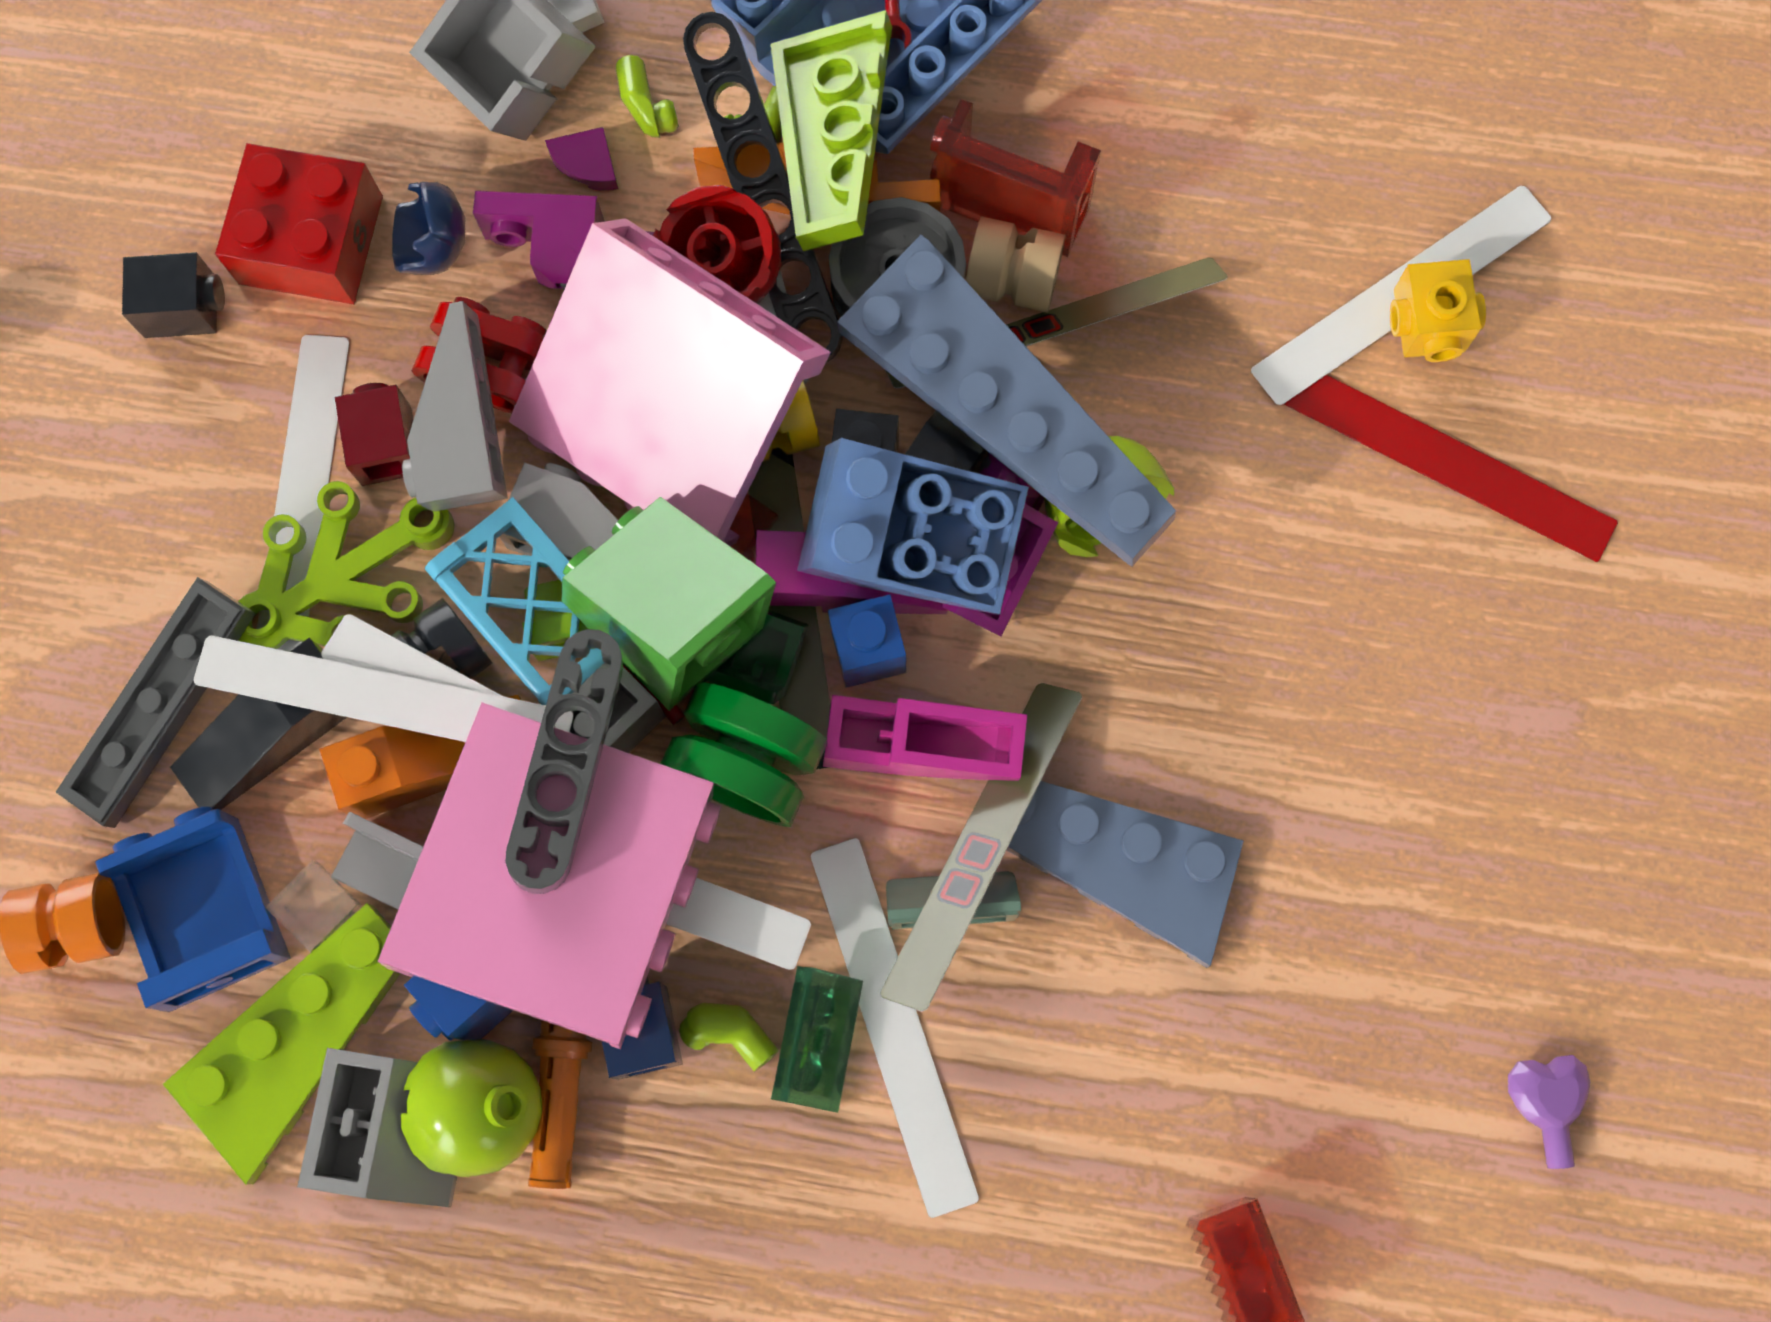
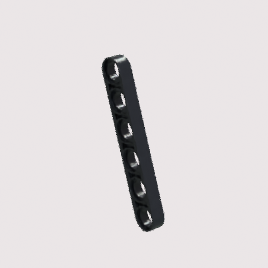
[683,12,843,363]

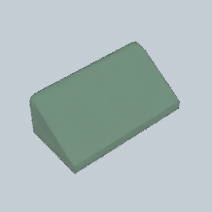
[886,871,1021,930]

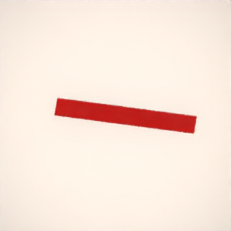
[1269,375,1618,562]

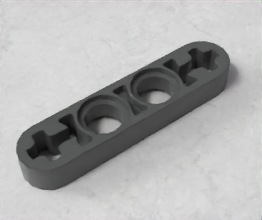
[505,629,623,894]

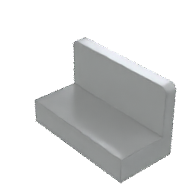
[331,812,423,909]

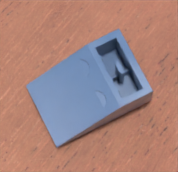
[797,438,1028,614]

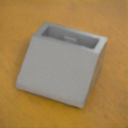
[297,1048,457,1207]

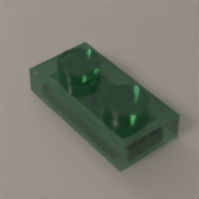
[771,966,863,1113]

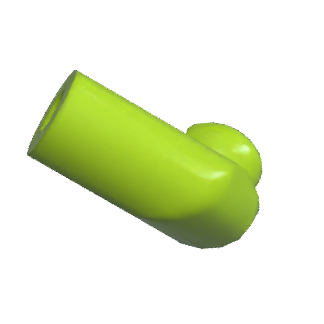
[616,55,679,138]

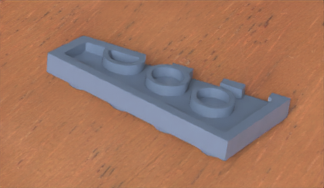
[1007,781,1244,968]

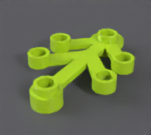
[238,481,454,649]

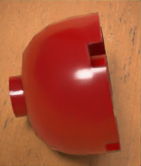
[653,185,781,304]

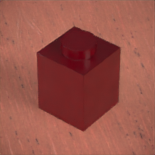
[334,383,413,486]

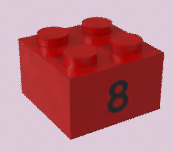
[215,143,383,305]

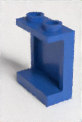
[95,806,291,1012]

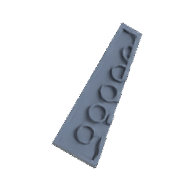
[837,235,1176,567]

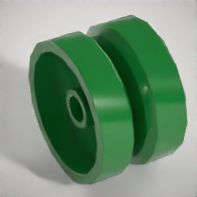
[660,682,828,827]

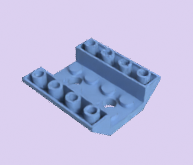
[711,0,1042,154]

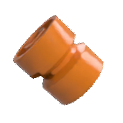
[0,873,125,974]

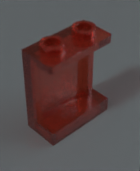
[930,99,1101,257]

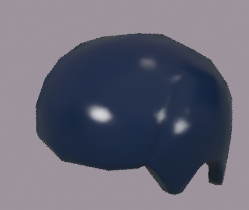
[392,182,466,275]

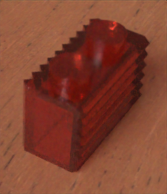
[1185,1197,1305,1322]

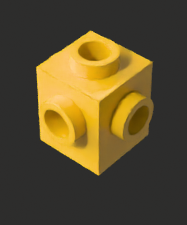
[1390,259,1486,362]

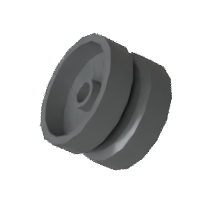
[828,197,966,320]

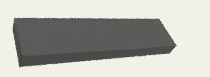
[56,577,256,828]

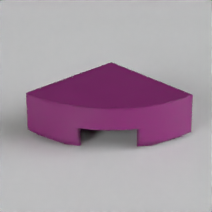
[545,127,619,191]

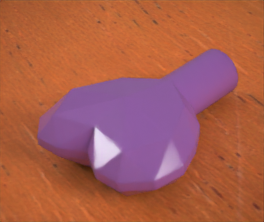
[1508,1055,1591,1169]

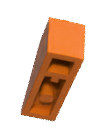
[319,695,521,819]

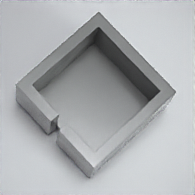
[409,0,596,141]

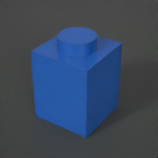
[828,595,906,688]

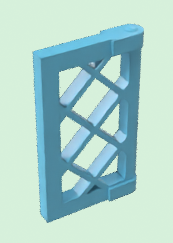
[425,497,605,705]

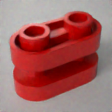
[411,297,547,414]

